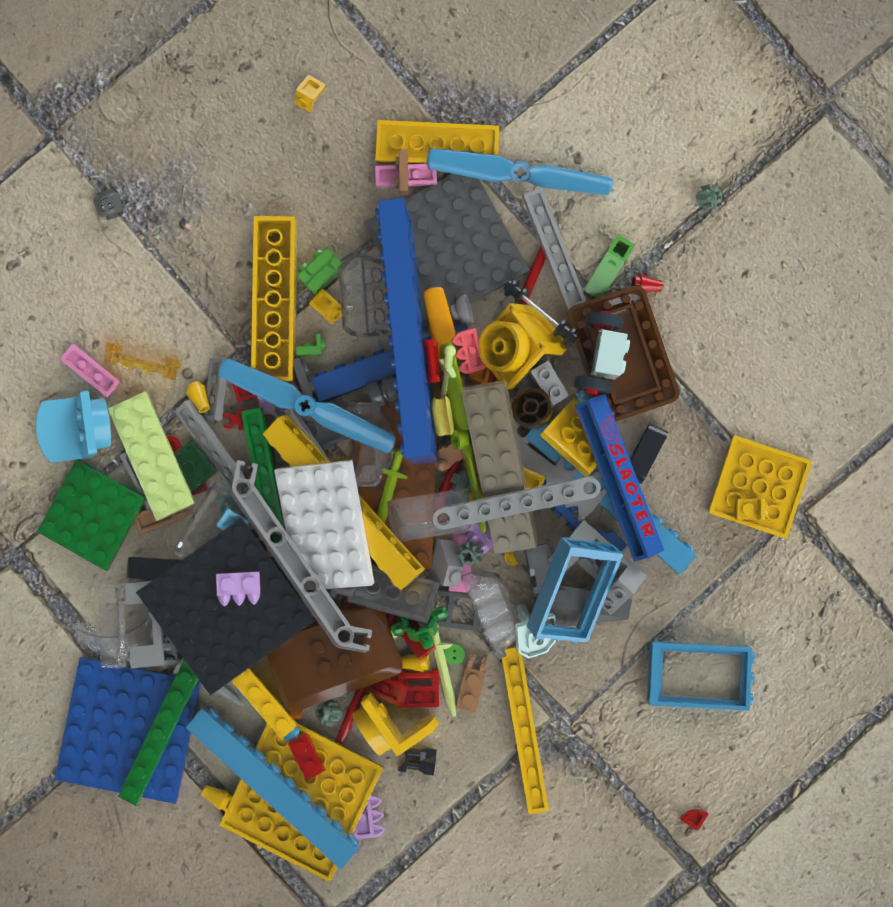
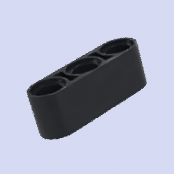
[630,422,669,484]
[127,557,181,580]

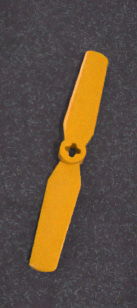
[423,287,478,474]

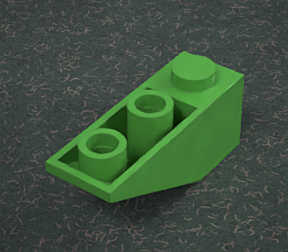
[583,235,635,298]

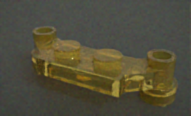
[104,342,182,380]

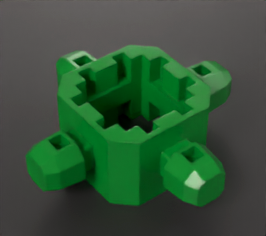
[391,606,448,649]

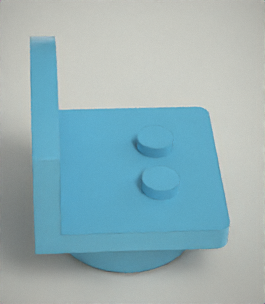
[36,391,111,463]

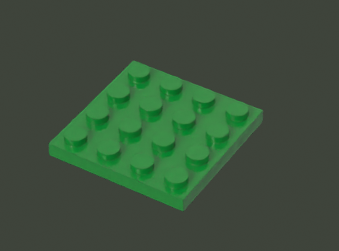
[37,460,147,571]

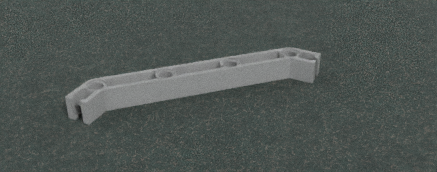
[231,460,372,653]

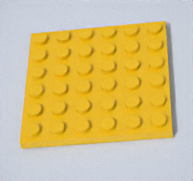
[219,722,384,882]

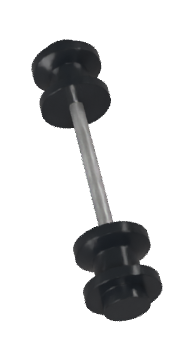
[504,279,579,345]

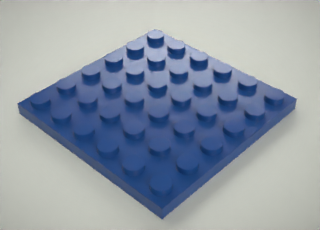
[54,657,201,804]

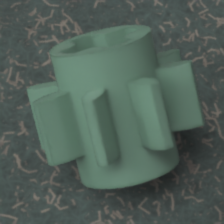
[696,184,722,210]
[450,470,471,494]
[457,540,484,567]
[316,700,342,726]

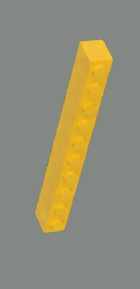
[263,414,425,590]

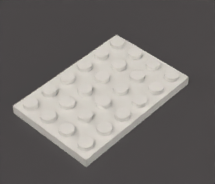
[274,460,374,590]

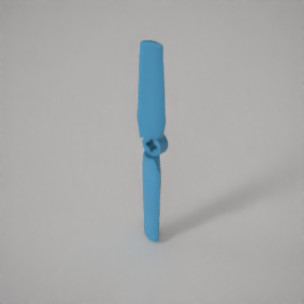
[427,148,613,195]
[218,358,395,453]

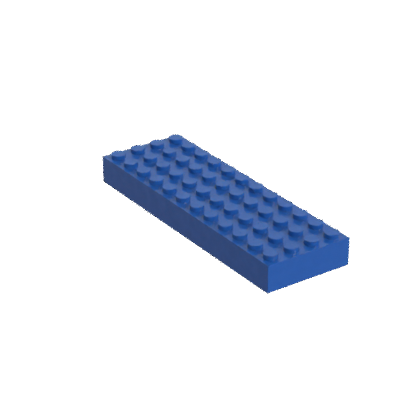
[375,198,438,465]

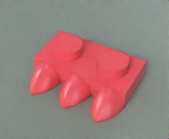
[452,328,485,374]

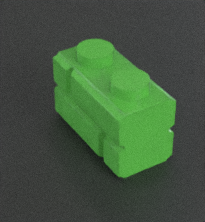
[297,248,345,296]

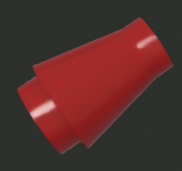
[631,274,663,293]

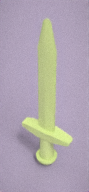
[439,345,456,399]
[428,624,456,717]

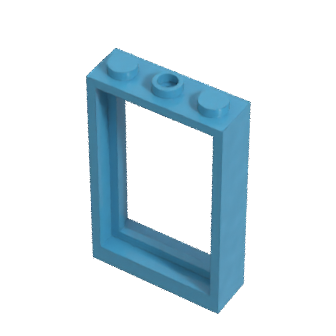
[526,537,623,643]
[647,641,755,711]

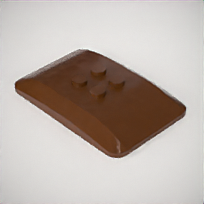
[567,286,680,422]
[267,603,403,712]

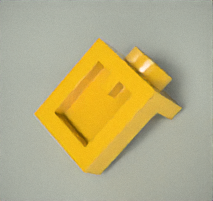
[294,74,326,112]
[309,289,345,325]
[736,499,769,520]

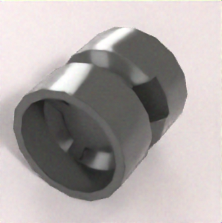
[366,375,399,409]

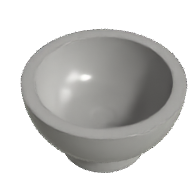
[451,294,474,324]

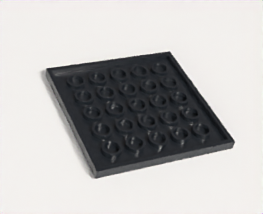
[136,518,315,696]

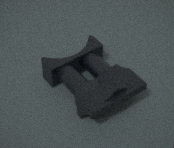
[398,747,437,776]

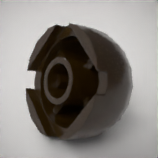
[511,387,553,429]

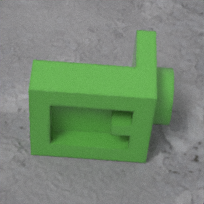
[296,333,327,357]

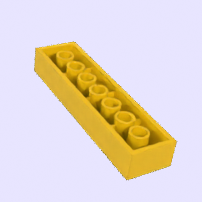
[251,216,298,383]

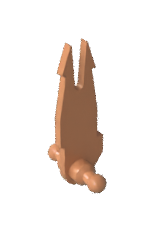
[435,430,473,472]

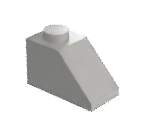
[428,538,464,587]

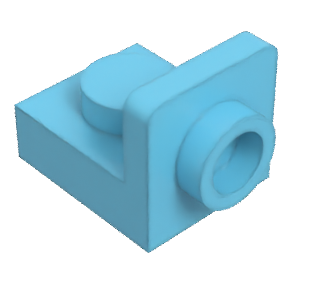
[216,507,249,530]

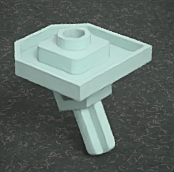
[515,604,556,658]

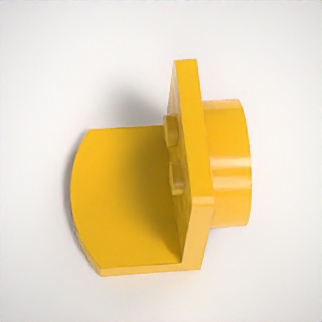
[478,303,567,390]
[352,691,440,756]

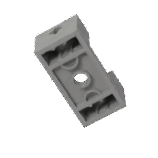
[508,359,569,428]
[548,520,647,615]
[123,581,178,669]

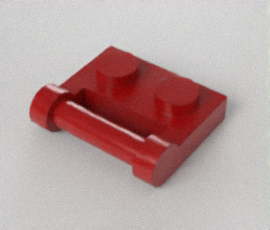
[422,339,442,383]
[397,669,439,708]

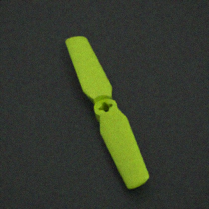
[439,343,486,533]

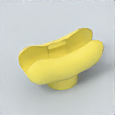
[431,396,454,436]

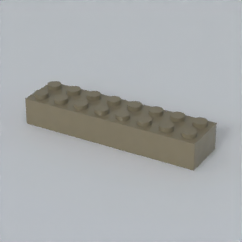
[461,380,538,554]

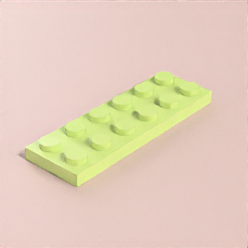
[108,392,196,521]

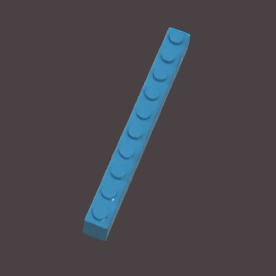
[525,421,696,575]
[186,707,361,870]

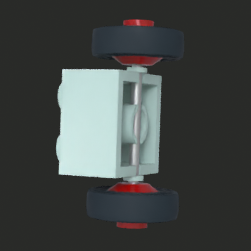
[574,311,630,395]

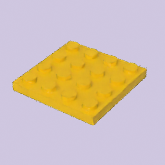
[707,435,812,539]

